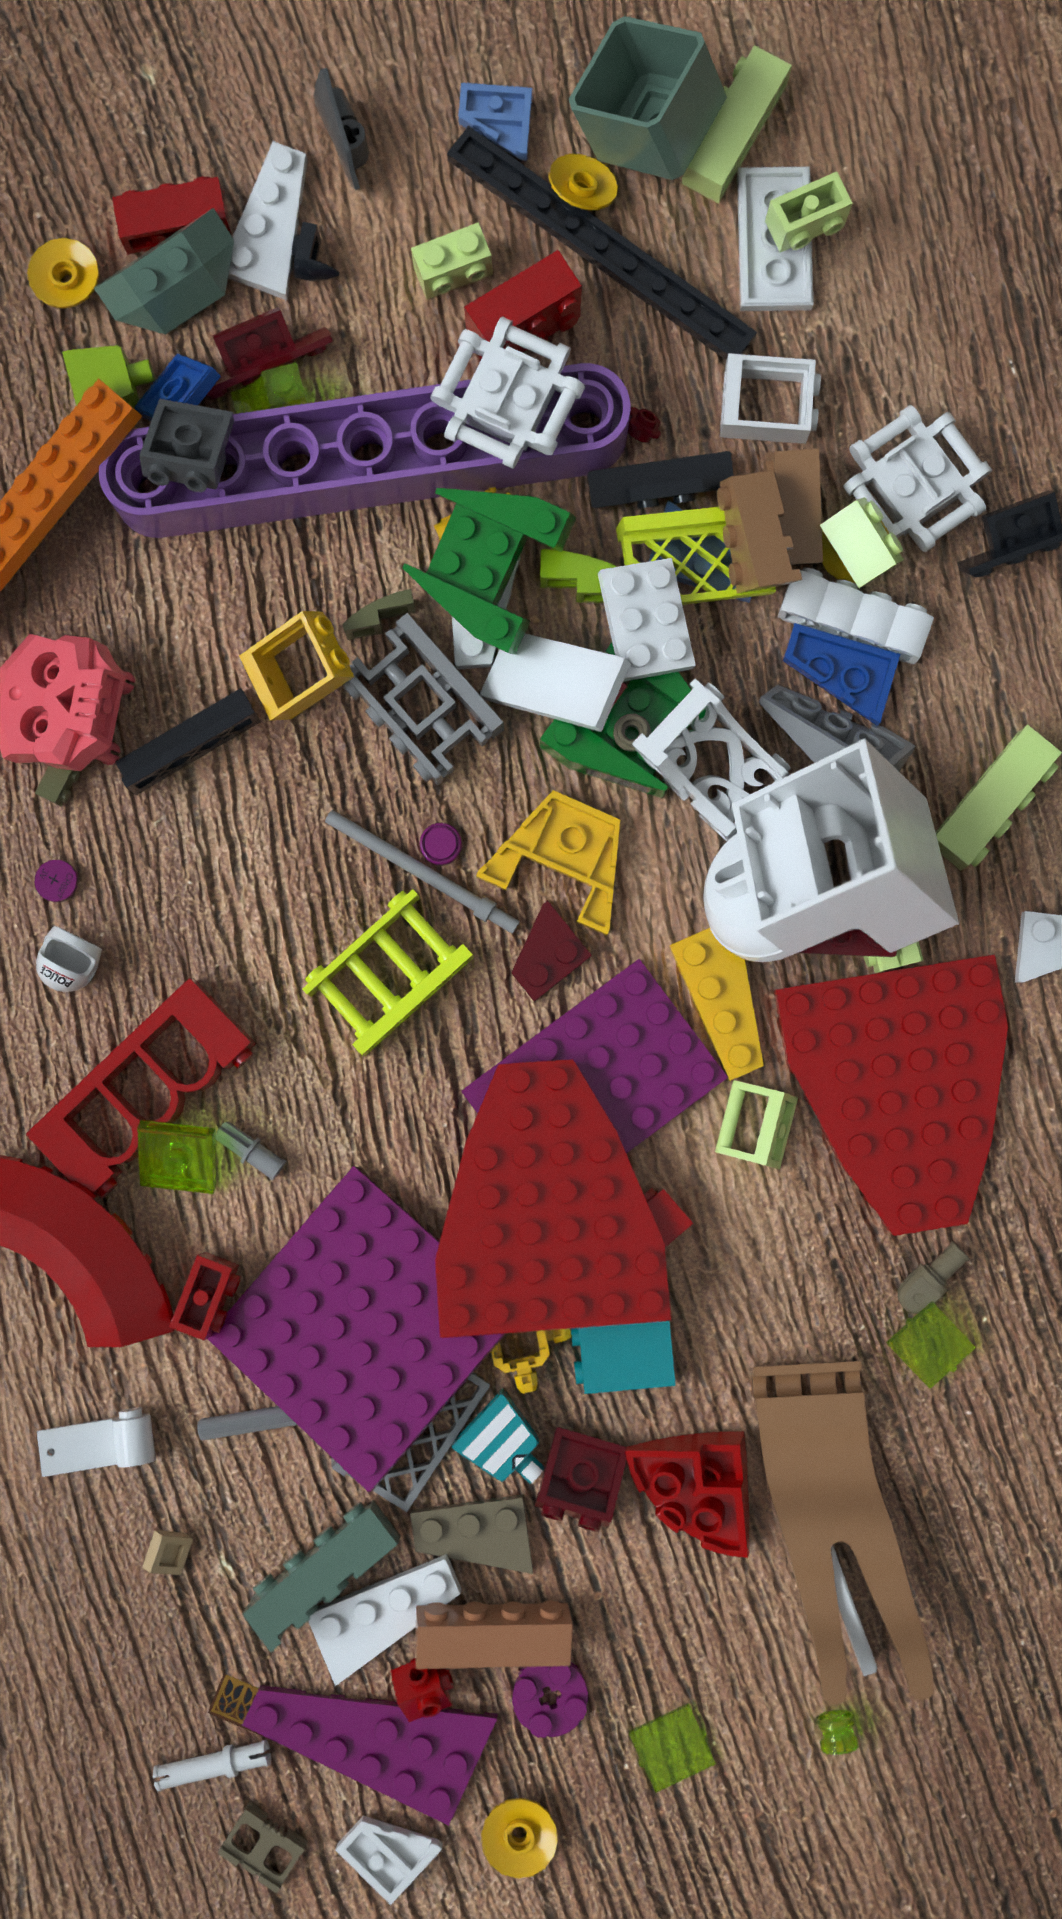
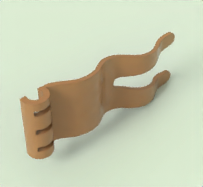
[752,1361,934,1705]

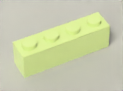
[682,45,792,203]
[936,724,1062,870]

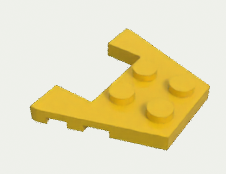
[476,790,620,936]

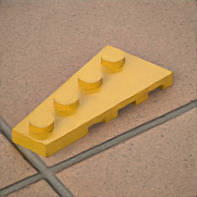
[669,928,764,1081]

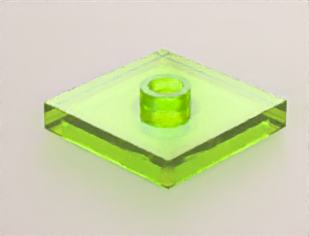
[137,1120,216,1194]

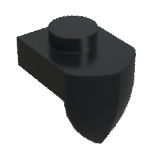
[292,222,340,281]

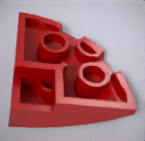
[625,1431,749,1558]

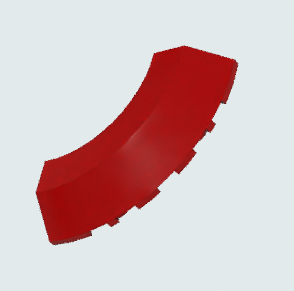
[0,1155,175,1347]

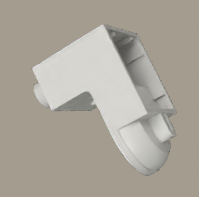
[703,738,959,962]

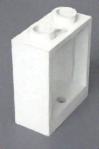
[720,353,821,444]

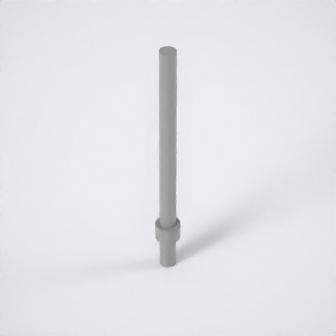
[325,810,520,934]

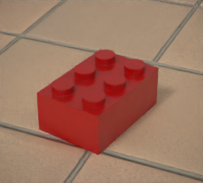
[464,250,582,359]

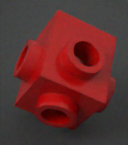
[390,1658,454,1722]

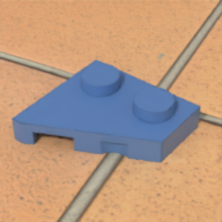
[458,83,532,161]

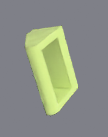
[715,1080,798,1169]

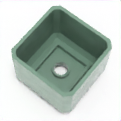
[568,16,727,180]

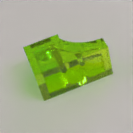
[231,363,308,414]

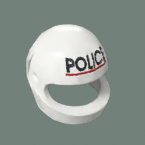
[36,925,102,992]

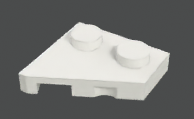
[1015,911,1062,983]

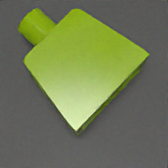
[62,345,155,408]

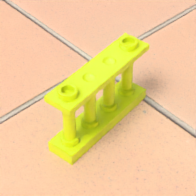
[302,889,474,1056]

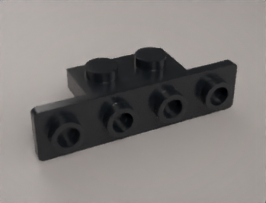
[587,451,734,509]
[957,490,1062,577]

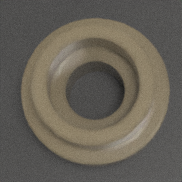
[613,714,651,752]

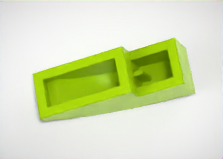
[540,549,617,603]

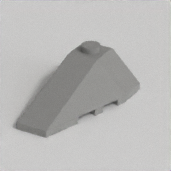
[758,685,916,771]

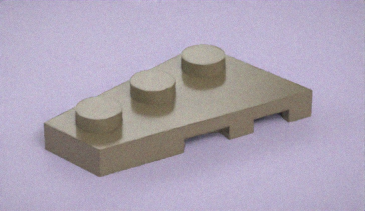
[410,1494,533,1574]

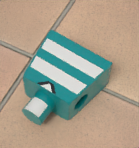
[452,1388,545,1484]

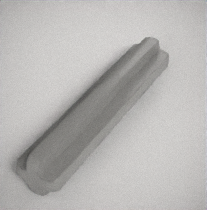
[197,1406,297,1440]

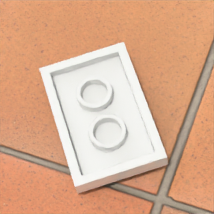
[598,558,696,682]

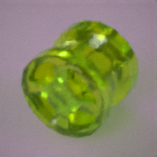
[816,1710,859,1755]

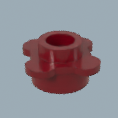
[628,407,661,443]

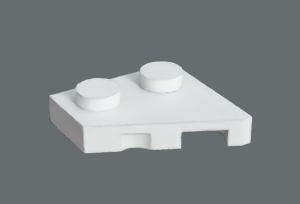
[335,1815,443,1905]

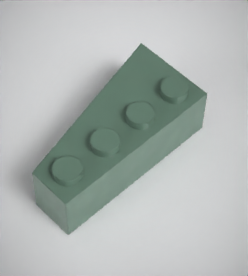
[242,1500,401,1652]

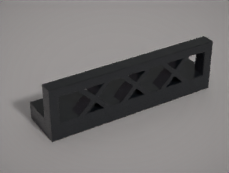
[115,688,261,795]

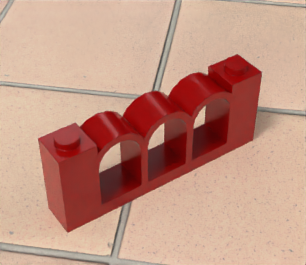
[26,978,257,1199]

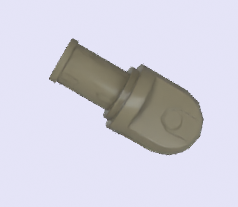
[898,1241,970,1314]

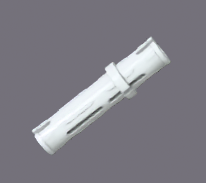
[153,1740,271,1792]

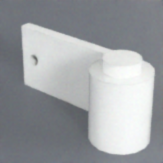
[37,1407,156,1477]

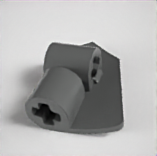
[314,68,369,190]

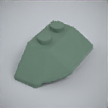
[94,207,234,335]

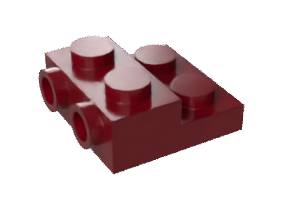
[534,1427,627,1532]

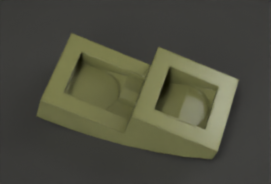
[343,589,416,640]

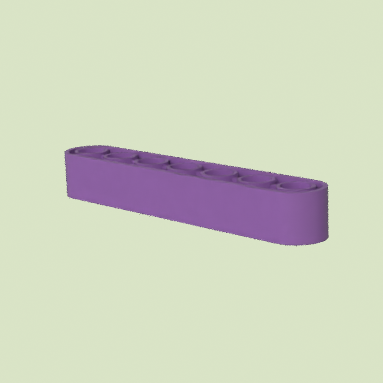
[99,363,631,538]

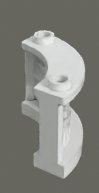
[632,679,791,841]

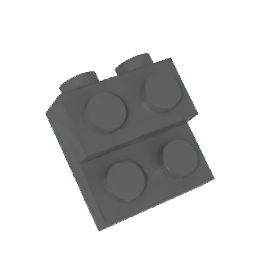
[139,399,234,492]

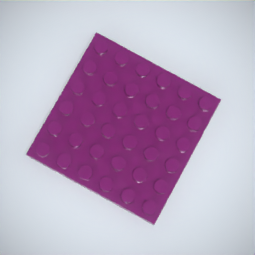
[208,1166,505,1493]

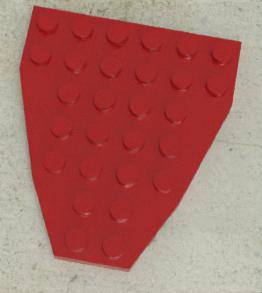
[774,954,1008,1236]
[435,1059,671,1338]

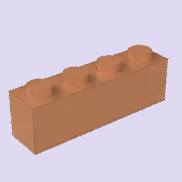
[415,1601,573,1669]

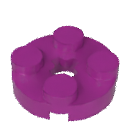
[512,1662,588,1738]

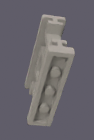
[342,613,504,785]

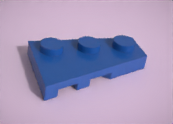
[783,623,900,726]

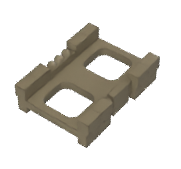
[217,1801,308,1894]

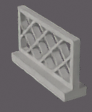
[331,1372,490,1512]

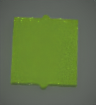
[886,1301,976,1389]
[629,1703,716,1793]

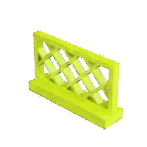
[616,507,776,605]

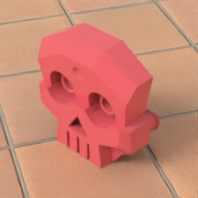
[0,634,135,771]

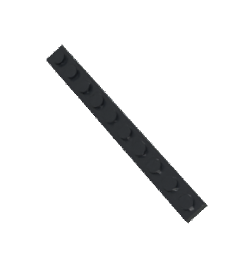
[447,126,757,360]

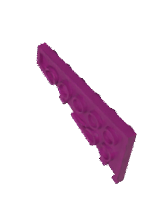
[242,1685,498,1826]

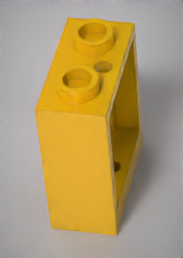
[239,611,355,721]

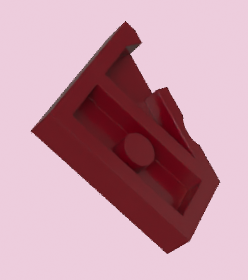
[511,900,592,1002]

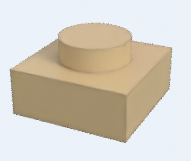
[143,1530,193,1575]

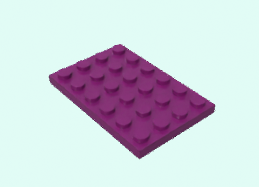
[461,959,728,1153]

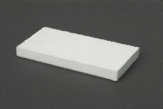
[737,167,813,311]
[480,634,631,732]

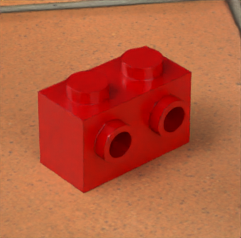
[169,1252,241,1341]

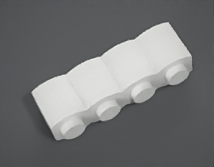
[777,568,934,664]

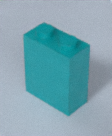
[571,1321,676,1394]

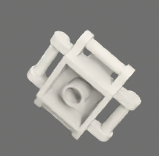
[430,316,585,469]
[843,405,992,552]

